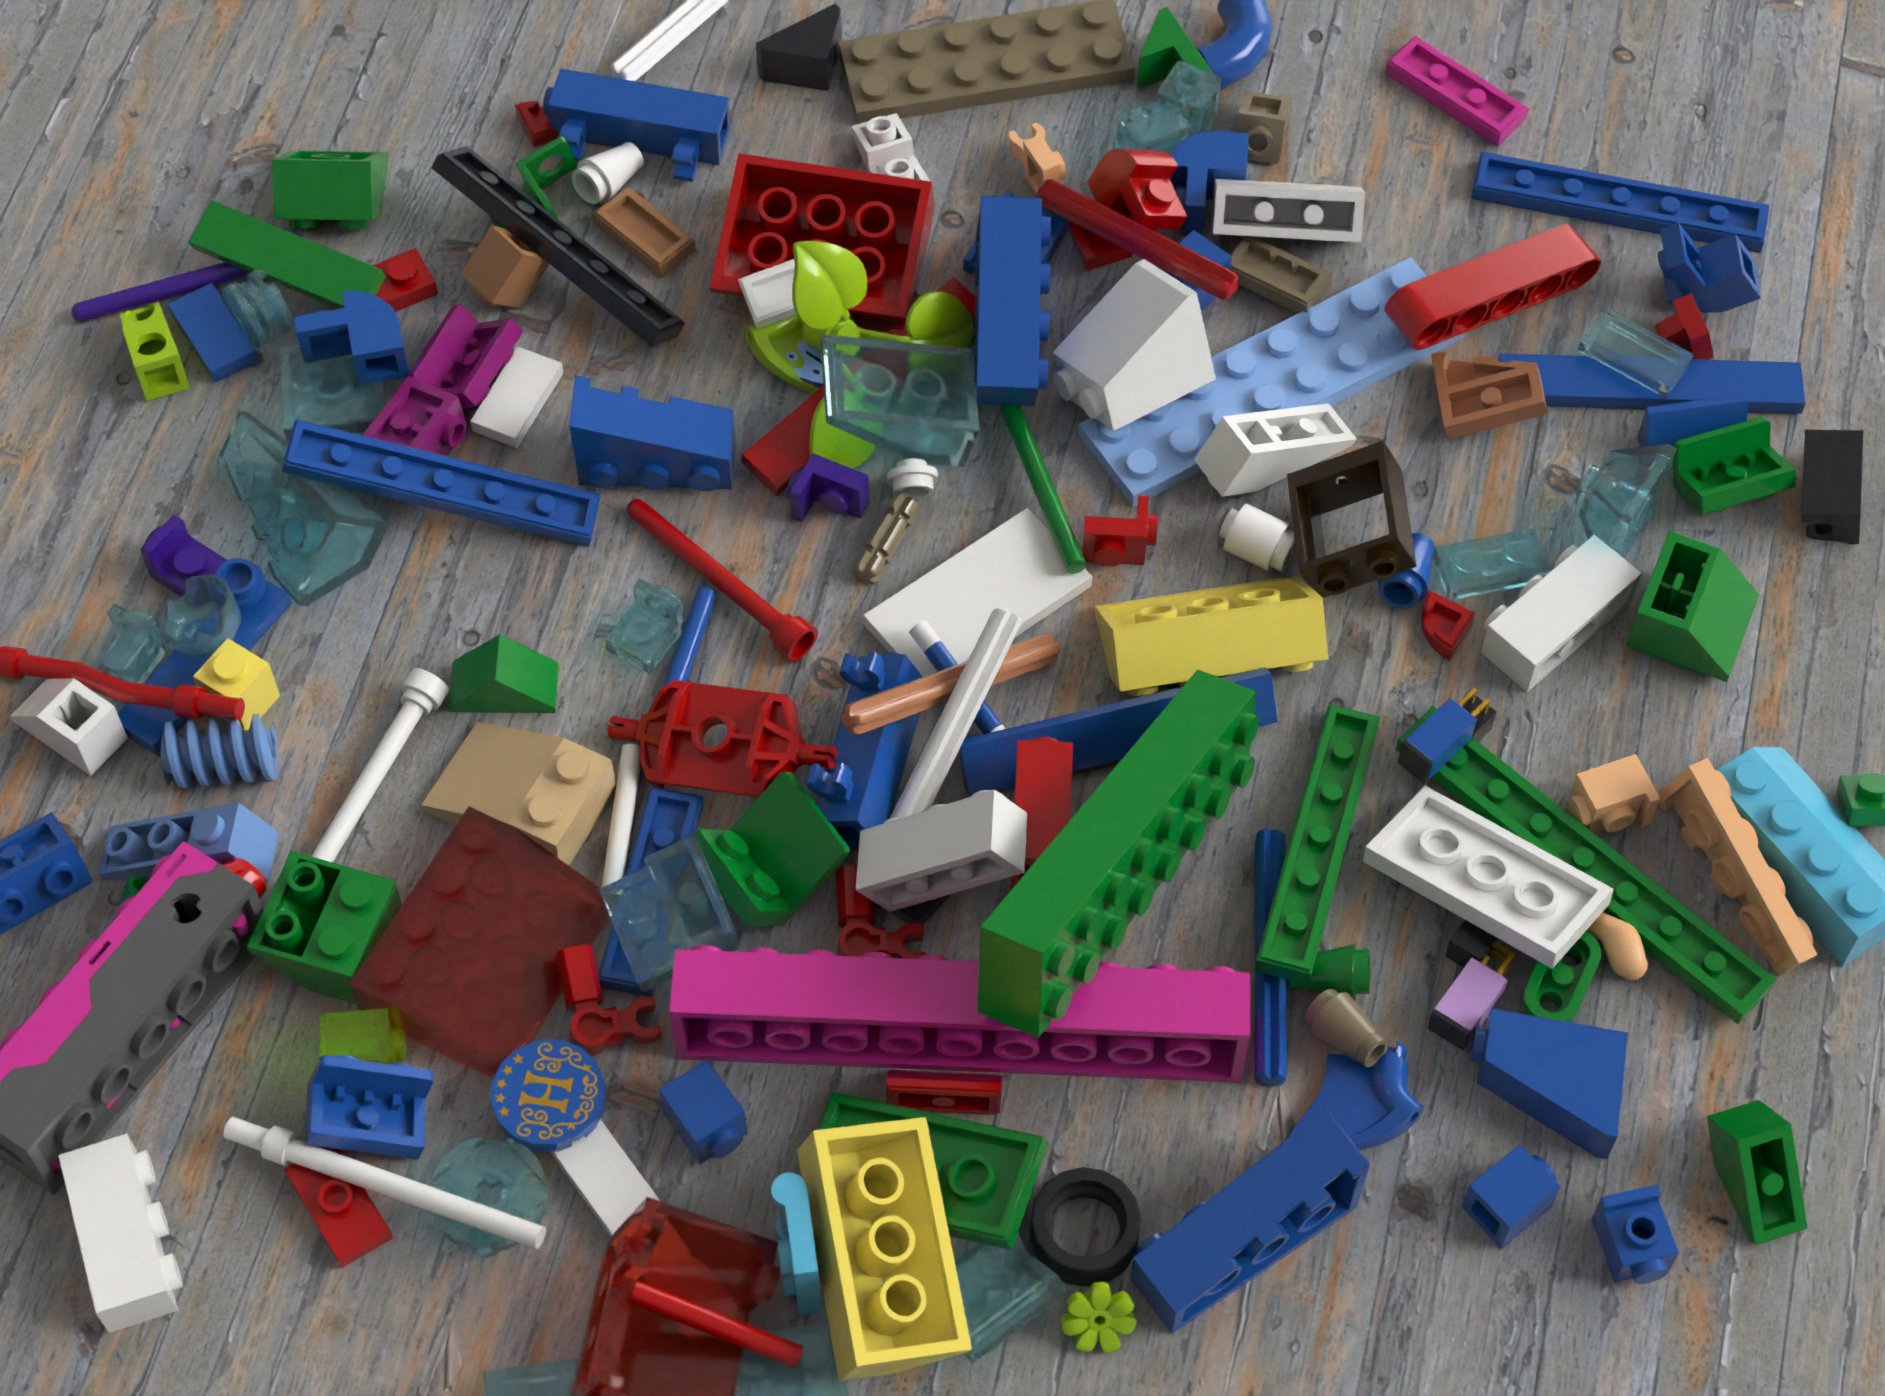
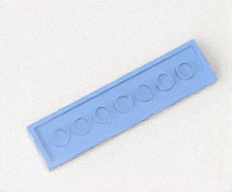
[1078,257,1467,507]

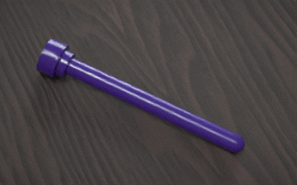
[71,231,299,322]

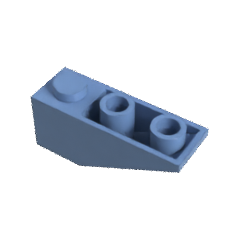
[98,802,279,881]

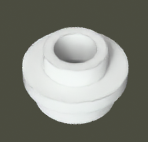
[887,458,938,500]

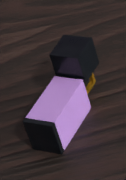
[1428,920,1515,1051]

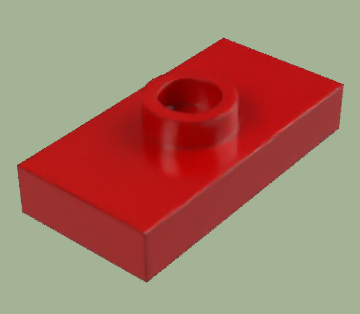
[284,1147,393,1268]

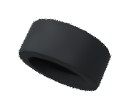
[1029,1167,1142,1287]

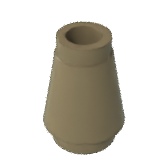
[1304,989,1389,1067]

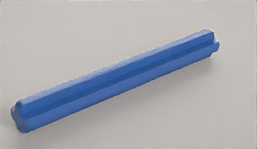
[1255,829,1287,1086]

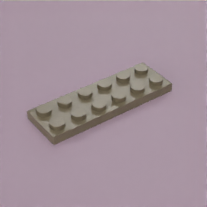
[838,0,1135,124]

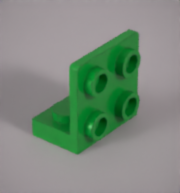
[685,772,850,926]

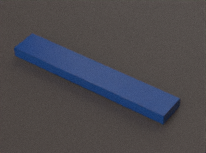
[1471,151,1769,253]
[1498,353,1806,414]
[282,419,601,547]
[959,667,1278,796]

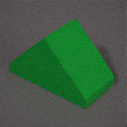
[448,634,559,713]

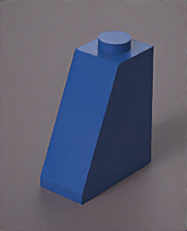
[1470,1008,1628,1159]

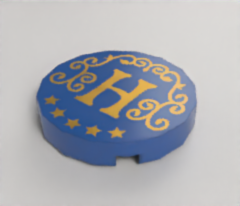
[490,1039,606,1152]

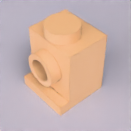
[1567,754,1660,833]

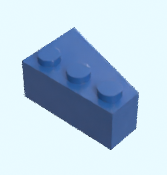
[569,375,736,491]

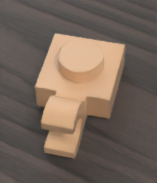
[1009,123,1066,197]

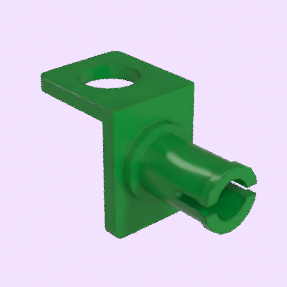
[488,137,577,228]

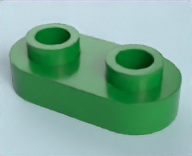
[1521,931,1601,1023]

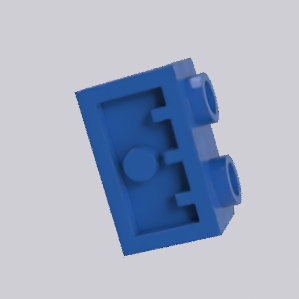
[0,812,93,935]

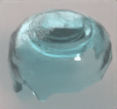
[160,574,242,659]

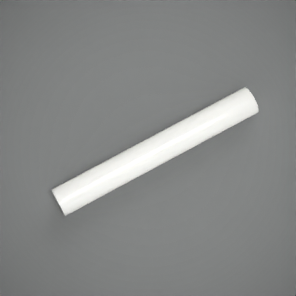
[601,744,641,897]

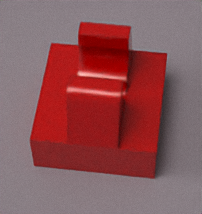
[1655,293,1714,360]

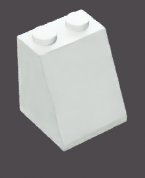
[1052,259,1216,431]

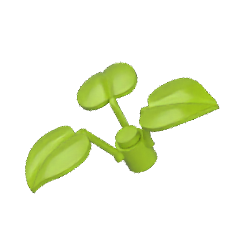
[792,241,974,469]

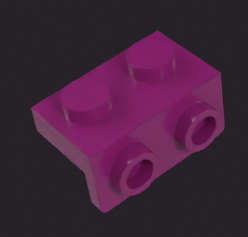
[407,304,523,408]

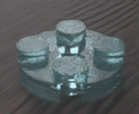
[433,1137,549,1257]

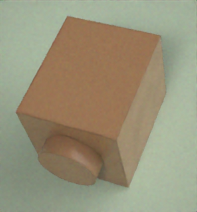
[460,225,549,308]

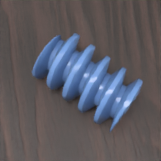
[161,714,279,788]

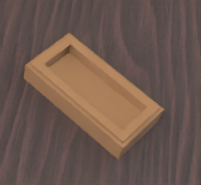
[592,186,696,278]

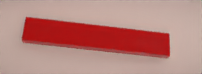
[741,276,976,496]

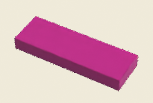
[1384,36,1529,146]

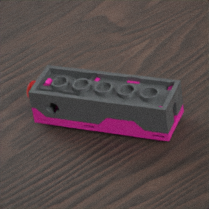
[0,841,267,1195]

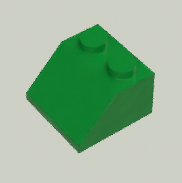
[272,150,388,229]

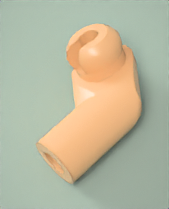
[1586,912,1648,980]

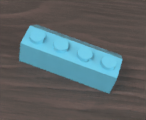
[1717,747,1885,967]

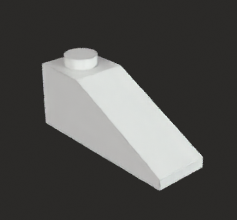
[1194,403,1357,497]

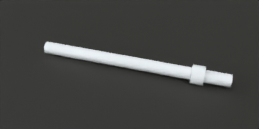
[223,1117,546,1249]

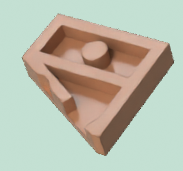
[1431,352,1548,440]

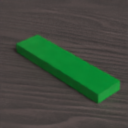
[188,200,386,309]

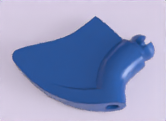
[1289,1039,1424,1151]

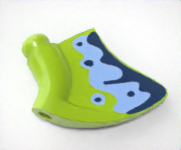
[745,315,836,394]

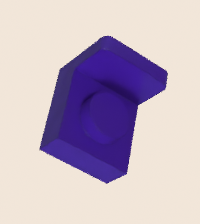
[786,453,870,522]
[141,515,228,608]

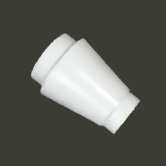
[572,142,644,204]

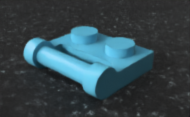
[771,1173,821,1316]

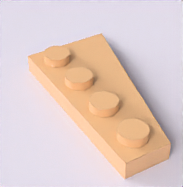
[1658,758,1818,976]

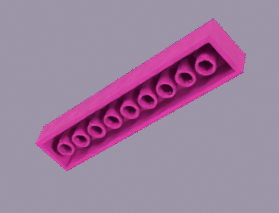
[669,945,1250,1083]

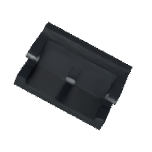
[1801,429,1863,544]

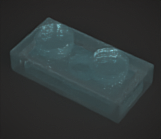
[1433,528,1550,600]

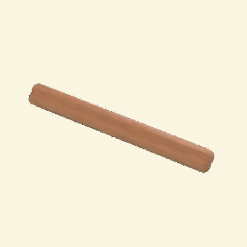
[841,633,1061,735]

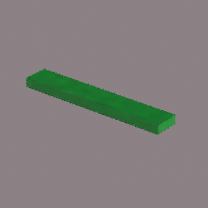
[1254,704,1380,985]

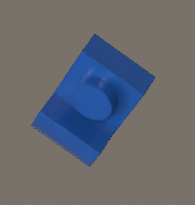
[1170,131,1249,236]
[1658,223,1761,313]
[294,291,409,386]

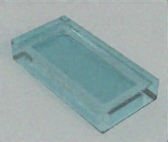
[1578,307,1694,398]

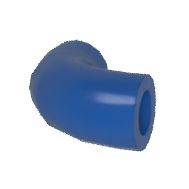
[1196,0,1273,94]

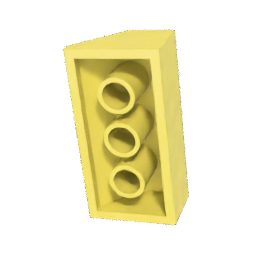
[1095,575,1329,696]
[797,1117,972,1382]

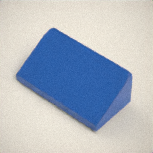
[1637,394,1748,466]

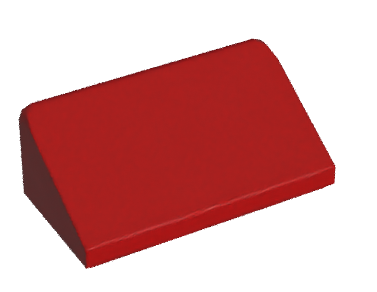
[886,1070,1002,1115]

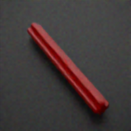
[1037,179,1239,300]

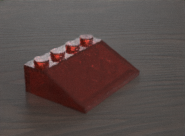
[350,806,618,1079]

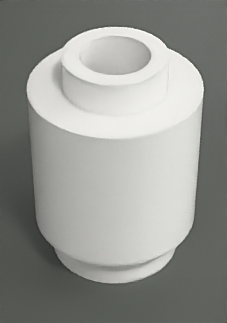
[1219,503,1296,572]

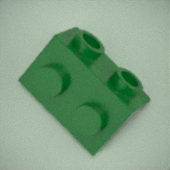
[1673,416,1796,514]

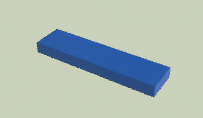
[118,580,292,755]
[599,787,704,997]

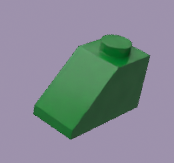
[1706,1100,1808,1245]

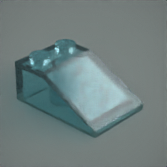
[820,334,980,467]

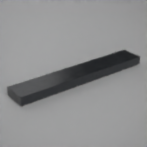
[431,146,685,347]

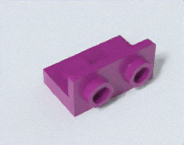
[362,376,468,456]

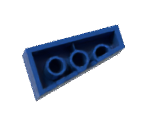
[974,196,1051,406]
[1130,1110,1370,1334]

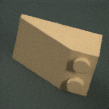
[421,722,616,876]

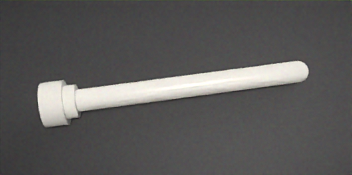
[311,668,449,862]

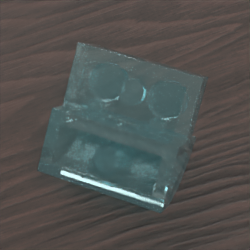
[598,834,739,991]

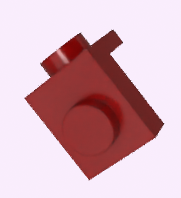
[1083,495,1158,566]

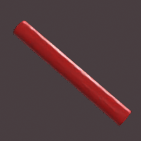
[627,1279,804,1369]

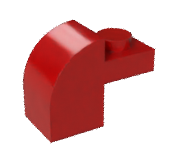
[1087,149,1187,230]

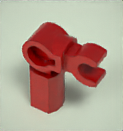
[835,865,926,959]
[555,944,662,1056]

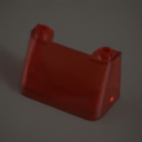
[571,1197,780,1396]

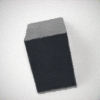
[756,3,842,91]

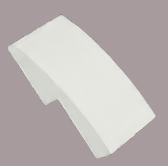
[851,113,930,181]

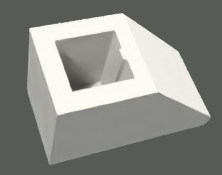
[10,678,128,776]

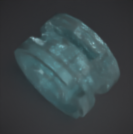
[222,268,294,348]

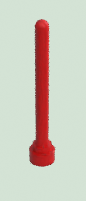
[627,499,818,662]

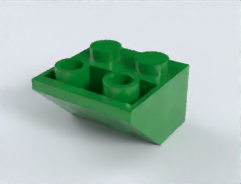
[1625,530,1759,682]
[247,851,404,1006]

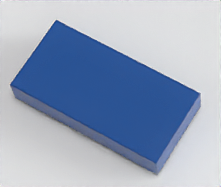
[167,283,259,382]

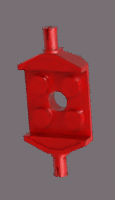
[607,680,837,799]

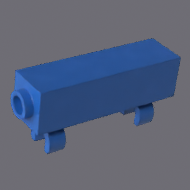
[543,68,730,182]
[806,652,923,849]

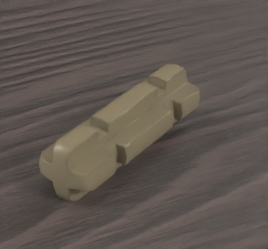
[853,493,918,584]

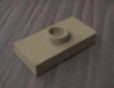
[1230,236,1332,313]

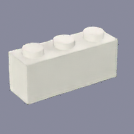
[1211,179,1365,242]
[1480,534,1642,692]
[856,790,1027,912]
[58,1134,183,1333]

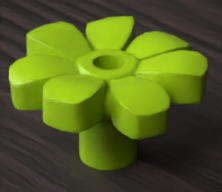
[1060,1282,1137,1353]

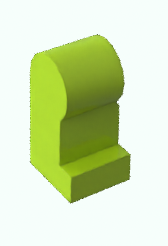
[119,302,190,402]

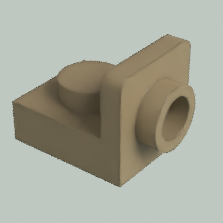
[1235,91,1292,164]

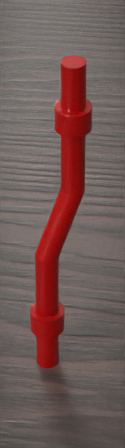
[0,646,245,720]

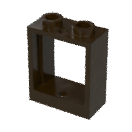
[1287,441,1417,598]

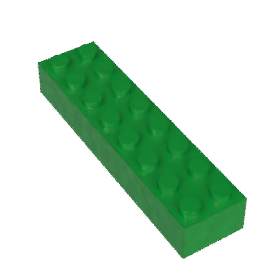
[977,669,1259,1038]

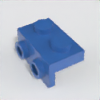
[305,1055,433,1159]

